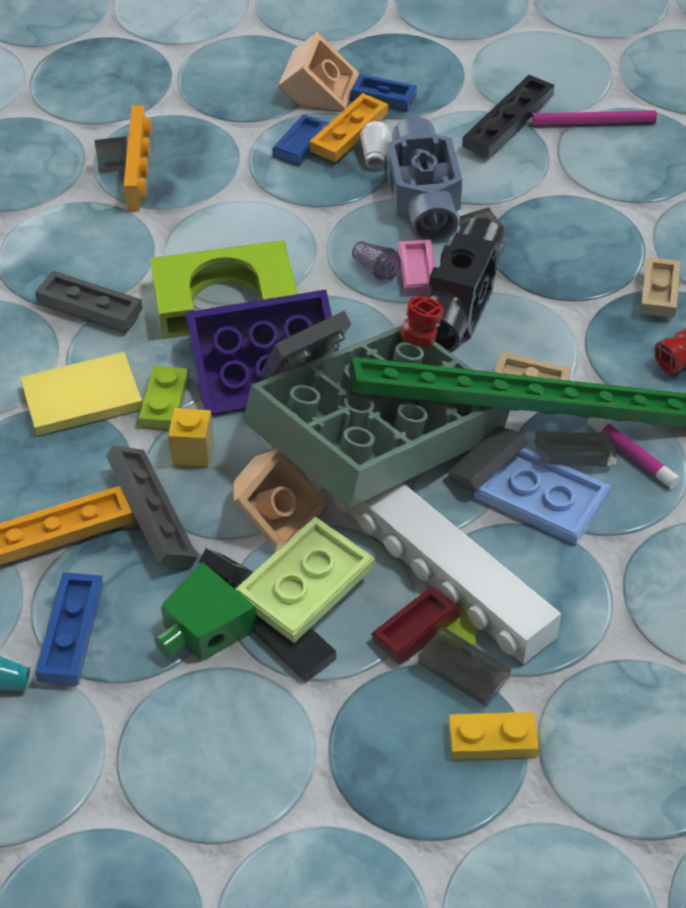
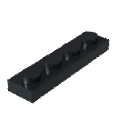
[462,75,555,158]

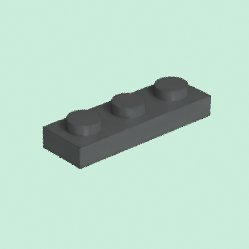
[35,271,143,331]

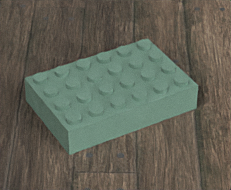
[243,325,510,508]

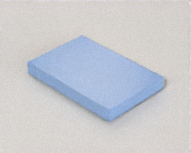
[474,448,611,545]

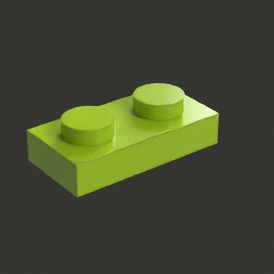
[139,366,189,430]

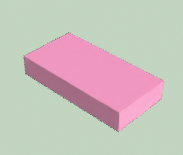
[398,240,435,296]

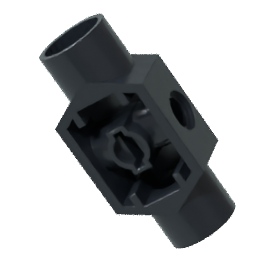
[427,218,506,353]

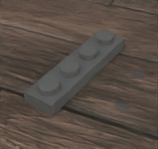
[106,445,198,568]

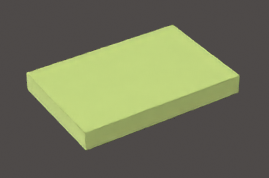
[235,516,375,643]

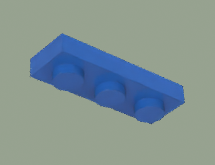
[35,572,103,685]

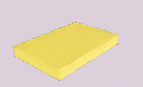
[20,352,142,436]

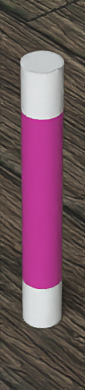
[587,417,680,489]

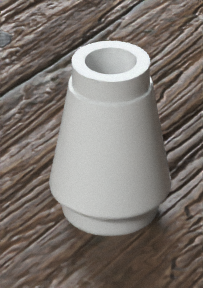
[360,121,391,169]

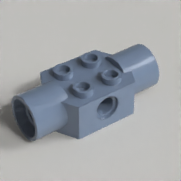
[387,117,462,243]

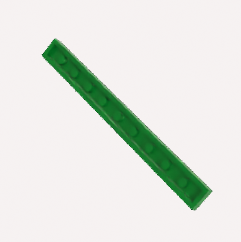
[348,357,686,428]

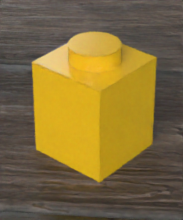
[168,408,214,468]

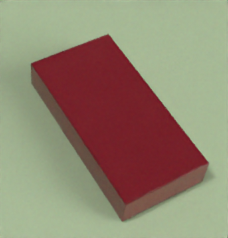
[371,586,460,665]

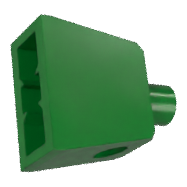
[155,562,256,660]

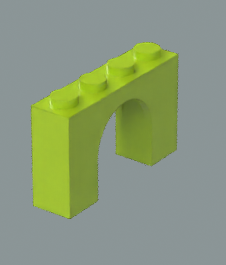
[150,240,298,339]

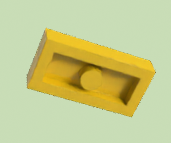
[449,712,539,761]

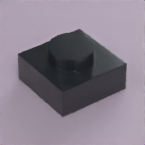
[198,548,253,585]

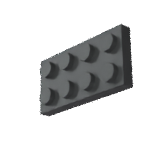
[261,311,351,379]

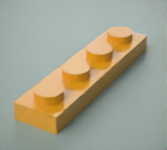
[124,105,152,211]
[0,486,134,565]

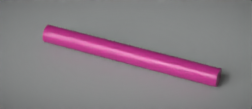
[532,110,657,126]

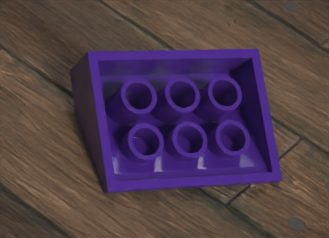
[186,289,339,415]

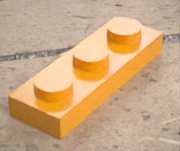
[309,93,388,162]

